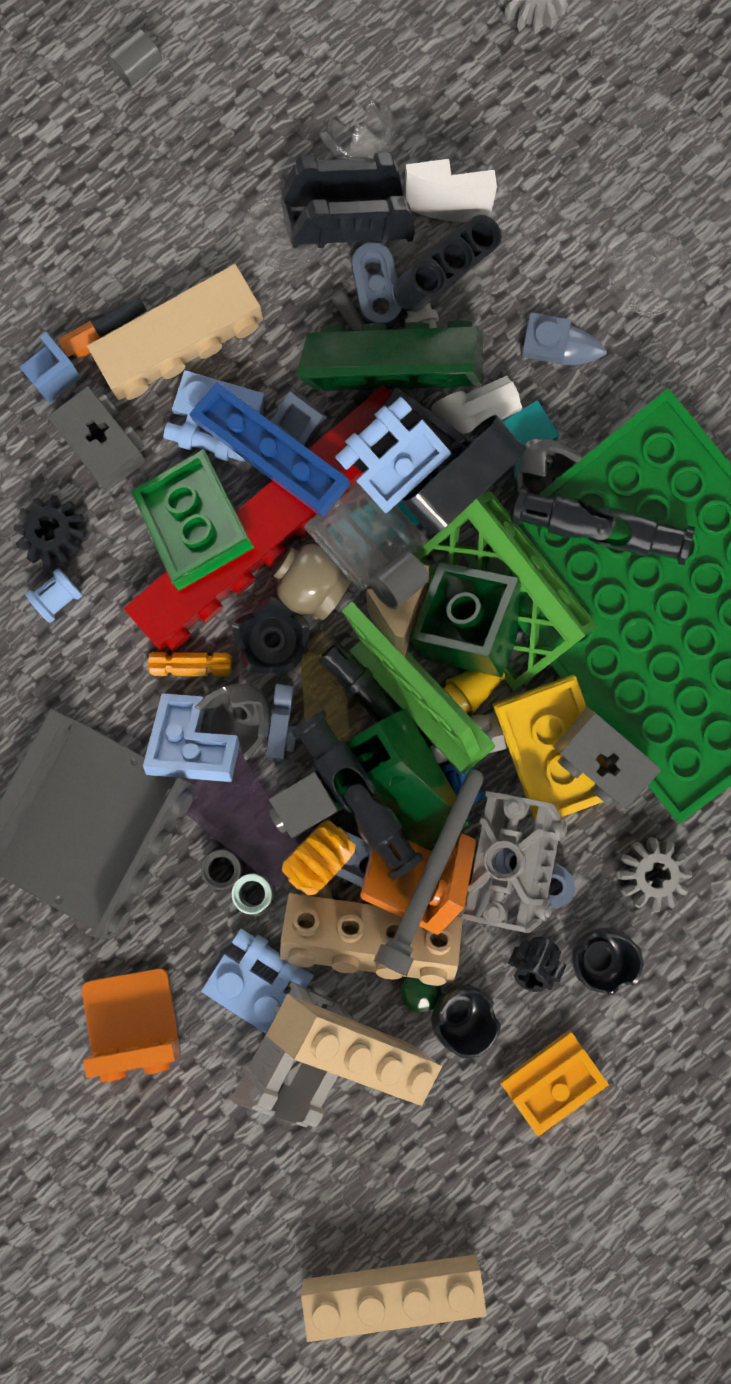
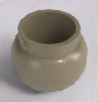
[273,543,352,620]

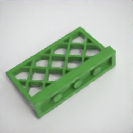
[414,491,598,691]
[342,602,495,776]

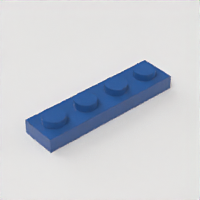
[189,382,350,518]

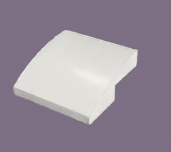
[404,159,497,222]

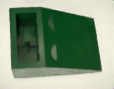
[334,708,472,848]

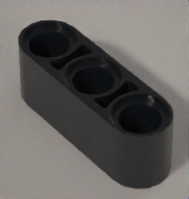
[393,215,502,312]
[401,415,525,534]

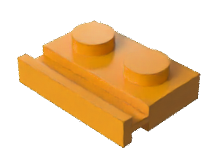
[499,1030,609,1137]

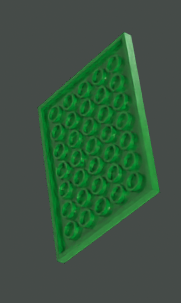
[463,388,731,824]

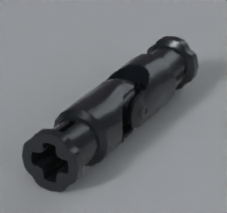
[512,486,695,566]
[290,709,424,880]

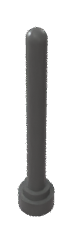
[373,770,483,976]

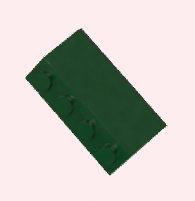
[298,320,483,391]

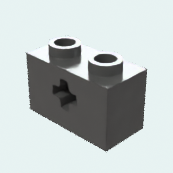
[47,386,146,492]
[553,707,662,810]
[269,771,343,838]

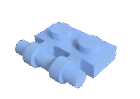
[163,370,266,462]
[335,397,452,513]
[201,928,314,1034]

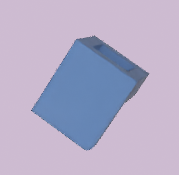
[20,331,81,403]

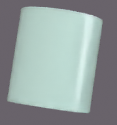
[232,873,274,914]

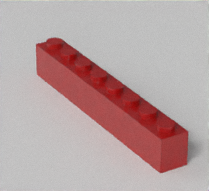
[123,385,391,652]

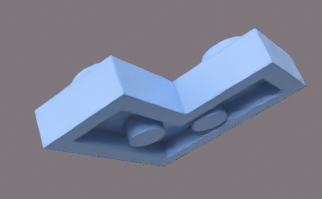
[143,693,240,782]

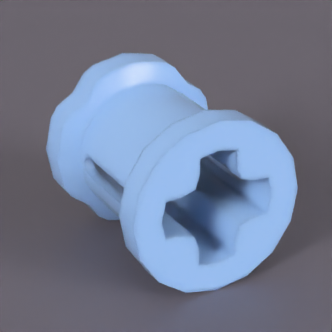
[25,567,82,623]

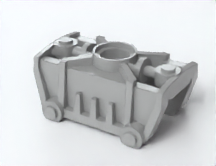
[462,791,567,933]
[228,982,353,1128]

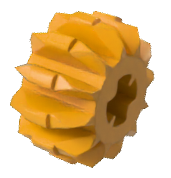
[282,821,356,896]

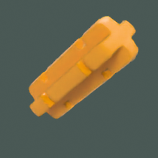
[148,652,232,677]

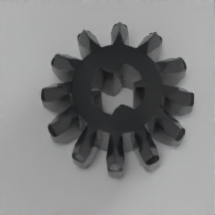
[14,495,89,569]

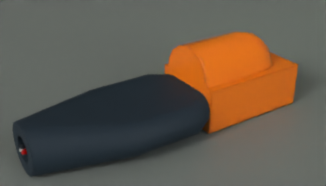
[58,297,147,358]

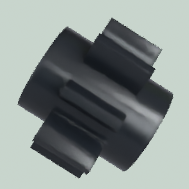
[508,937,567,992]

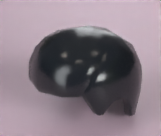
[571,927,644,995]
[431,984,501,1059]

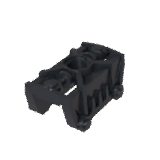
[281,152,415,248]

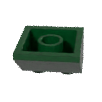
[409,562,521,678]

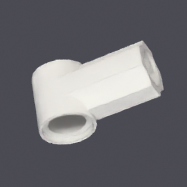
[431,376,522,436]

